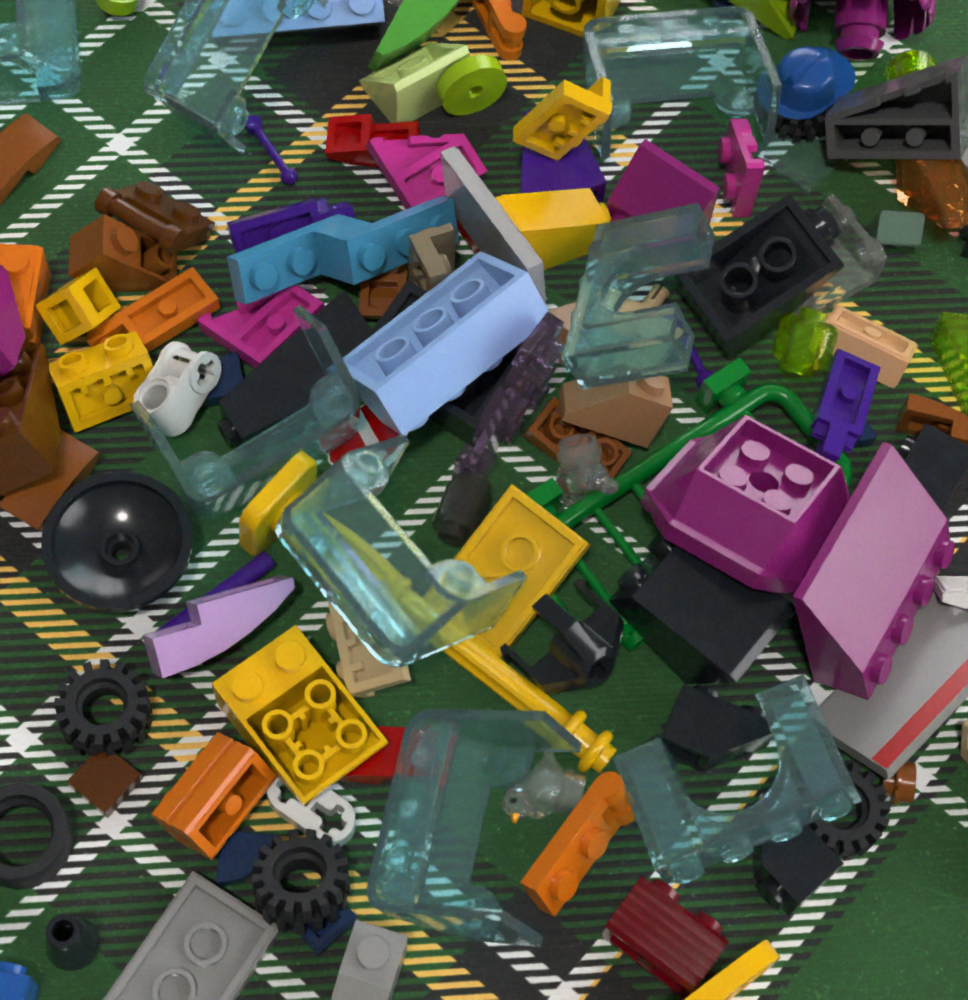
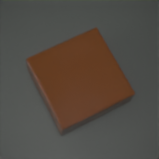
[67,752,143,818]

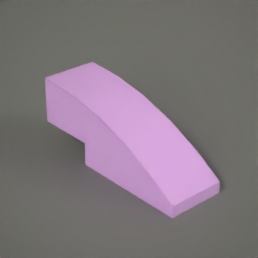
[143,575,295,678]

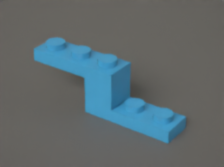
[227,196,459,304]

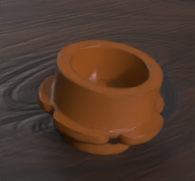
[881,762,916,806]

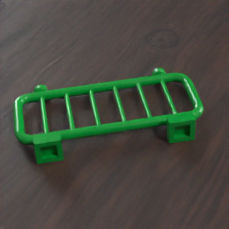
[526,357,852,653]

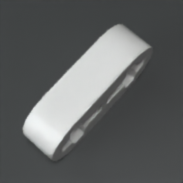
[267,777,356,846]

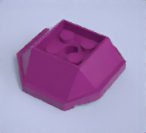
[641,415,850,593]

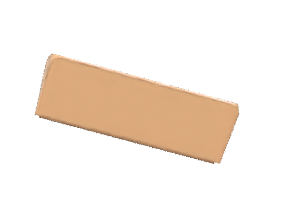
[814,305,918,388]

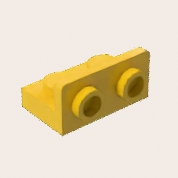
[513,77,613,161]
[48,331,153,433]

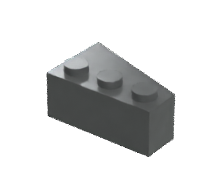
[825,54,968,160]

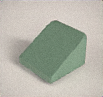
[868,210,925,247]

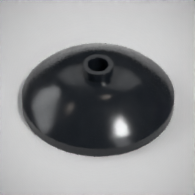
[41,471,193,612]

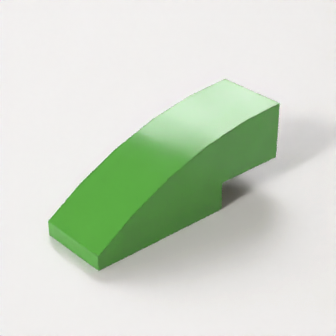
[367,0,460,72]

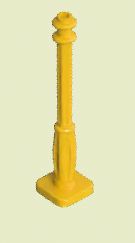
[239,451,617,774]

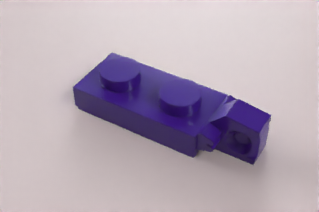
[226,198,355,253]
[810,348,881,463]

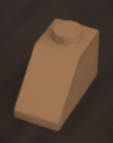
[559,363,673,448]

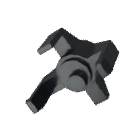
[500,578,624,695]

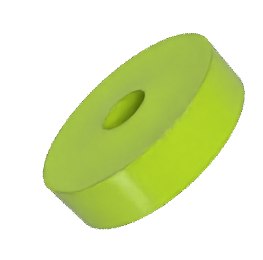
[436,55,507,116]

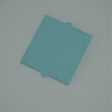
[754,128,848,196]

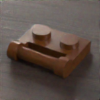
[94,181,215,254]

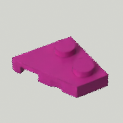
[718,119,765,218]
[366,133,487,209]
[197,284,325,368]

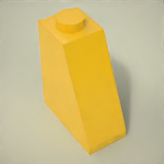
[495,188,611,270]

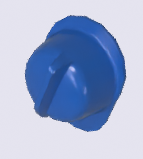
[763,46,856,121]

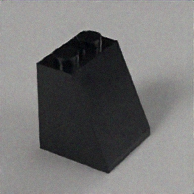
[608,532,796,685]

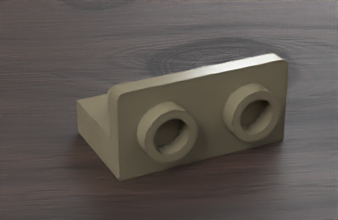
[409,223,456,292]

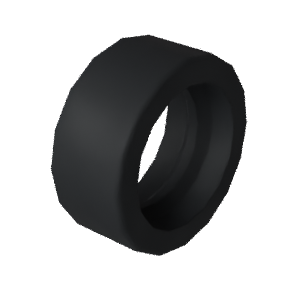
[0,782,73,890]

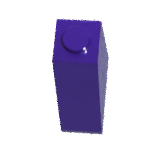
[519,109,607,203]

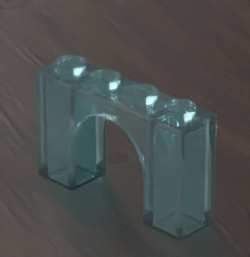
[562,203,715,389]
[613,674,862,884]

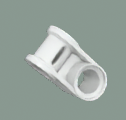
[133,341,221,437]

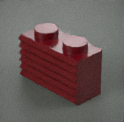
[600,876,729,1000]

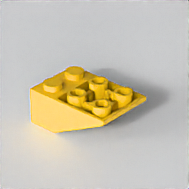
[211,625,388,806]

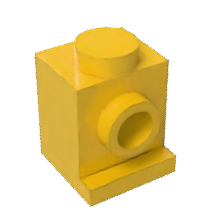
[35,267,121,345]

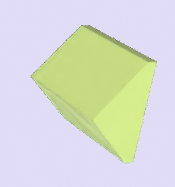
[359,43,470,123]

